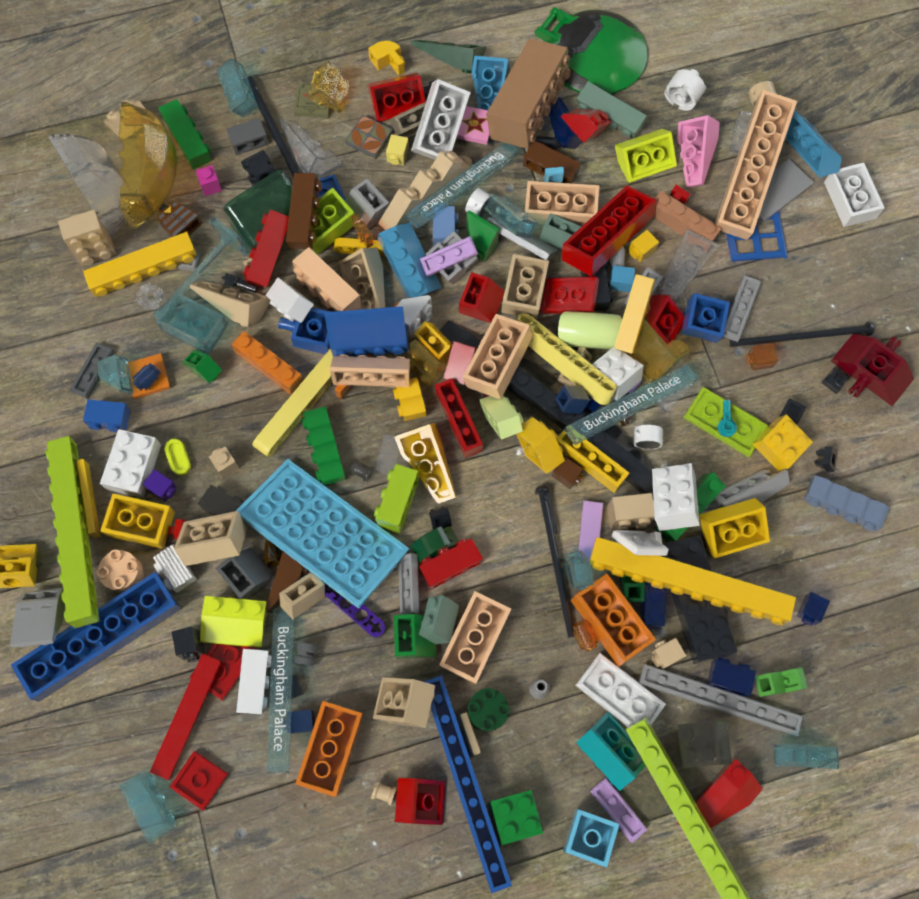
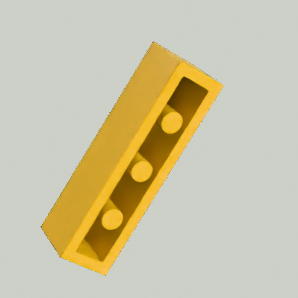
[557,426,629,493]

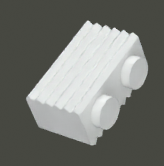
[153,544,197,593]

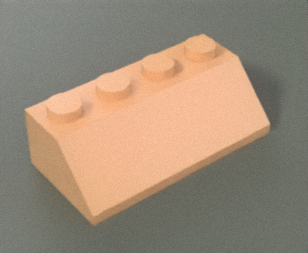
[330,355,410,387]

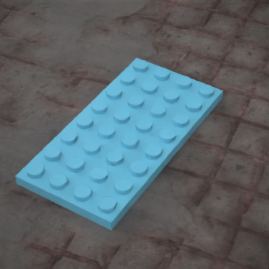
[236,459,409,609]

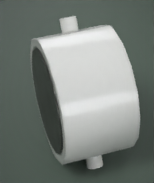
[465,188,493,218]
[634,425,663,449]

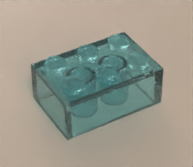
[156,292,228,355]

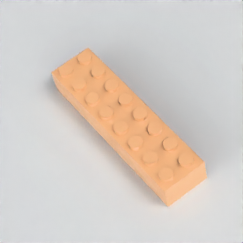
[715,90,797,240]

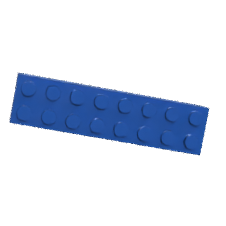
[11,572,181,702]

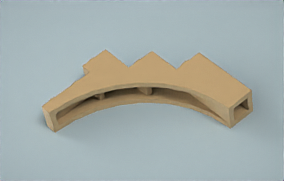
[378,151,476,230]

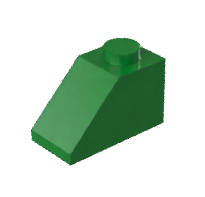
[181,349,222,383]

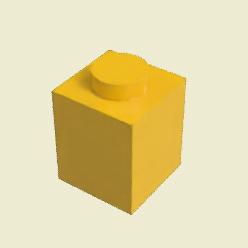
[628,230,659,263]

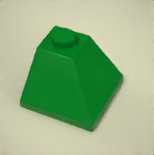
[466,210,499,262]

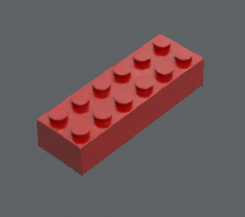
[562,185,657,277]

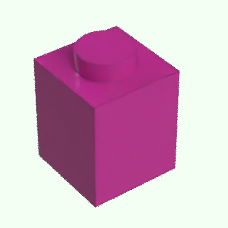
[195,165,222,196]

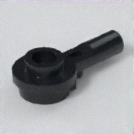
[221,273,258,293]

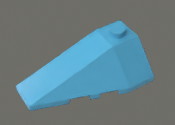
[472,56,511,110]

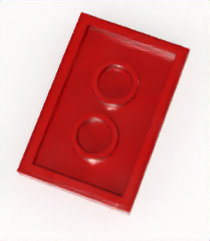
[540,277,599,314]
[189,644,259,701]

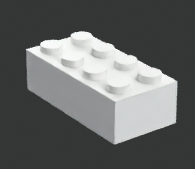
[411,79,470,160]

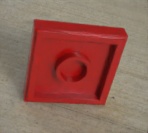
[169,751,229,811]

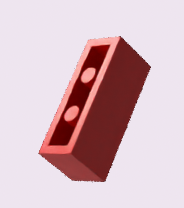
[419,538,483,590]

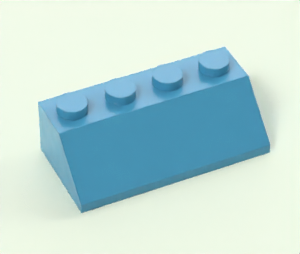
[785,109,842,178]
[377,223,442,298]

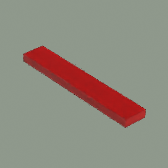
[150,654,222,780]

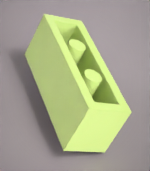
[480,396,524,440]

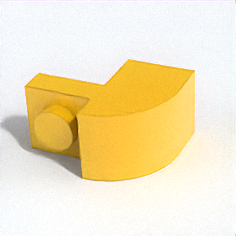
[368,41,405,76]

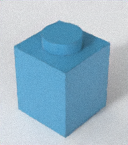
[609,265,635,293]

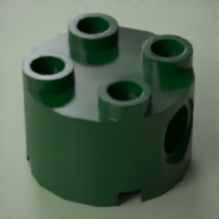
[467,688,510,732]

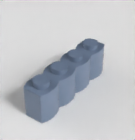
[804,475,889,532]

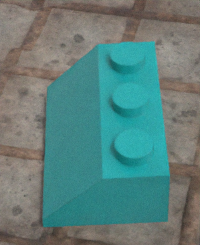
[576,712,646,791]

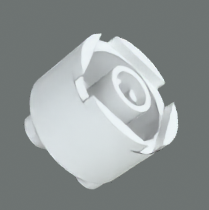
[664,69,706,111]

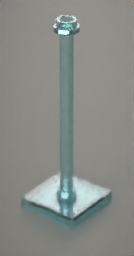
[153,216,250,322]

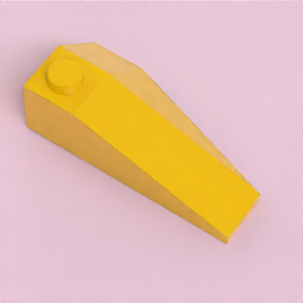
[395,423,456,503]

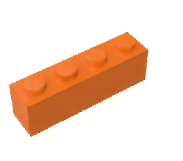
[231,331,303,395]

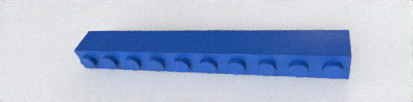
[424,675,512,893]

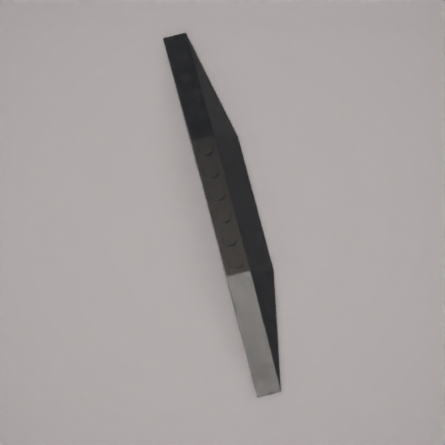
[439,320,656,502]

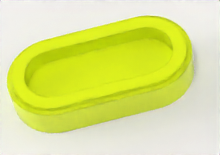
[164,439,191,476]

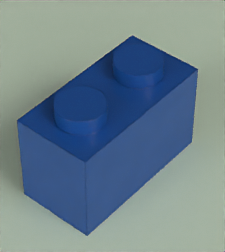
[83,399,130,432]

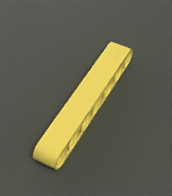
[517,313,617,405]
[252,349,333,457]

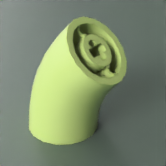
[558,311,623,350]

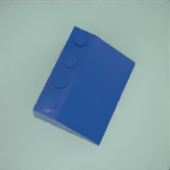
[325,306,408,357]

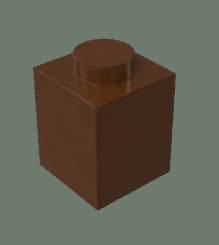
[552,456,583,489]

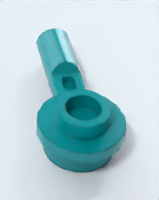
[717,400,737,437]

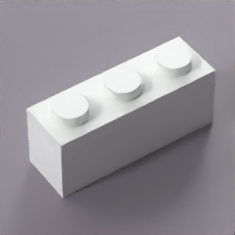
[266,278,314,323]
[236,649,272,714]

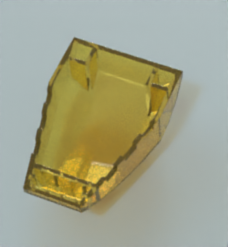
[119,102,177,228]

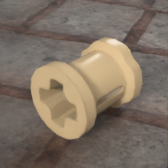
[371,780,397,806]

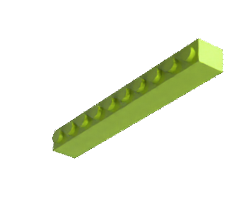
[45,436,99,628]
[626,716,751,899]

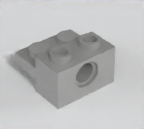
[425,231,478,284]

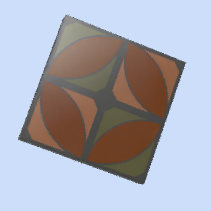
[345,115,393,159]

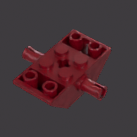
[831,334,914,406]

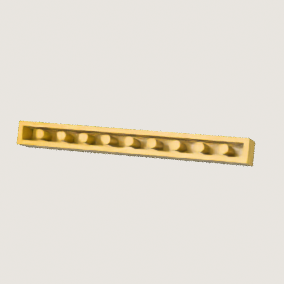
[588,537,796,625]

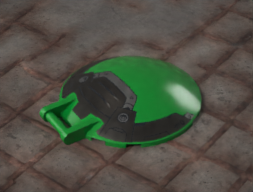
[534,7,648,95]

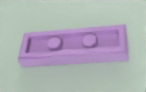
[420,236,478,277]
[577,501,603,560]
[590,778,648,843]

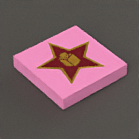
[456,106,490,145]

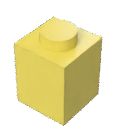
[386,134,409,165]

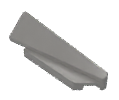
[701,470,790,514]

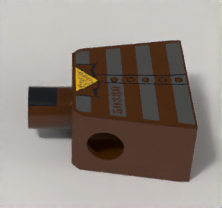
[157,201,202,238]

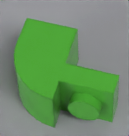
[755,668,808,697]

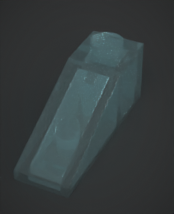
[774,744,839,769]

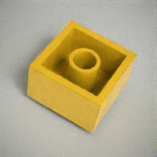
[752,414,813,471]
[516,417,565,474]

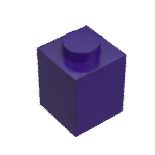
[142,469,177,502]

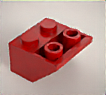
[459,272,505,324]

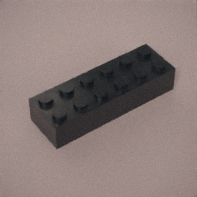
[662,535,738,665]

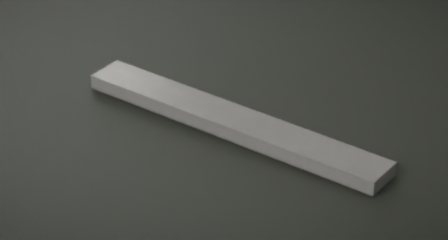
[638,664,803,737]

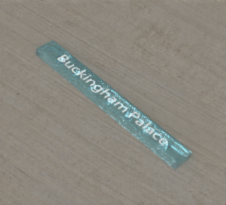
[405,143,518,228]
[564,364,698,445]
[267,609,294,773]

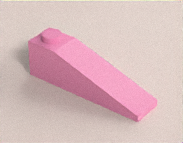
[677,115,720,187]

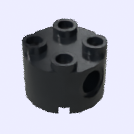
[241,150,280,193]

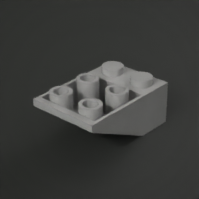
[10,588,66,647]

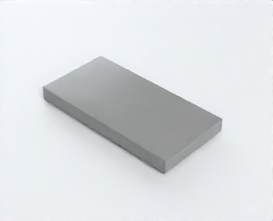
[758,159,814,224]
[486,215,559,260]

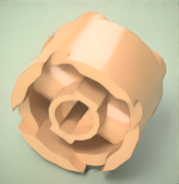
[97,550,144,594]

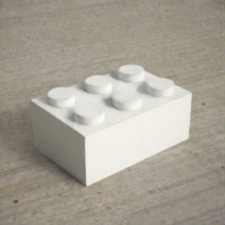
[824,163,884,227]
[100,429,161,498]
[652,463,700,531]

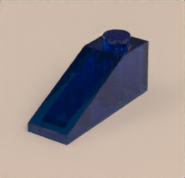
[549,97,582,149]

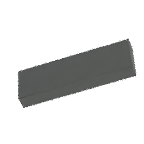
[70,342,115,399]

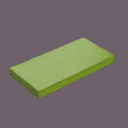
[683,387,769,457]

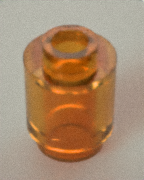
[572,620,599,652]

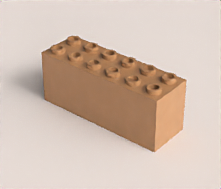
[486,39,571,149]

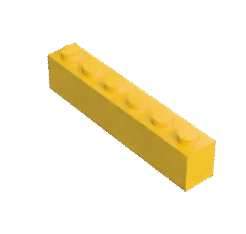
[83,232,197,297]

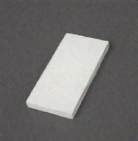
[575,653,666,727]

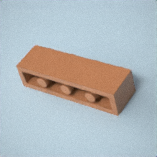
[653,190,722,251]

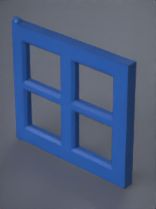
[726,212,788,262]

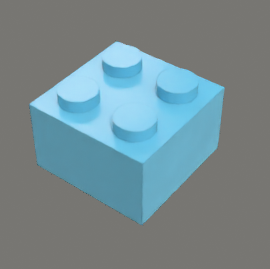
[563,809,619,868]

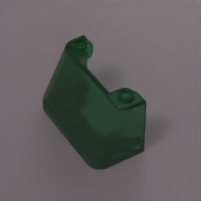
[224,169,293,251]

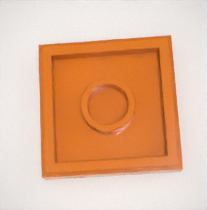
[124,353,171,399]

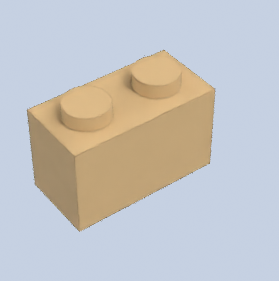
[279,572,325,619]

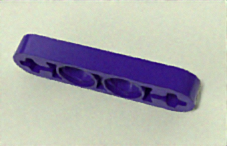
[324,583,386,638]

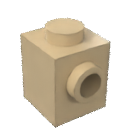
[209,447,239,478]
[652,638,686,669]

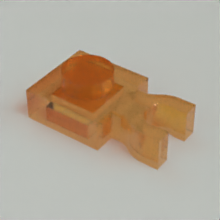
[352,214,373,248]

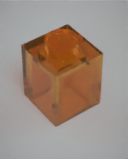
[746,343,778,371]

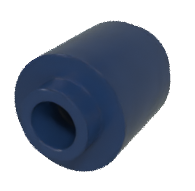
[132,363,161,391]

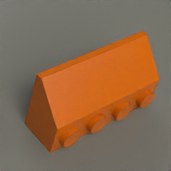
[571,574,656,667]

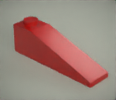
[677,759,763,828]

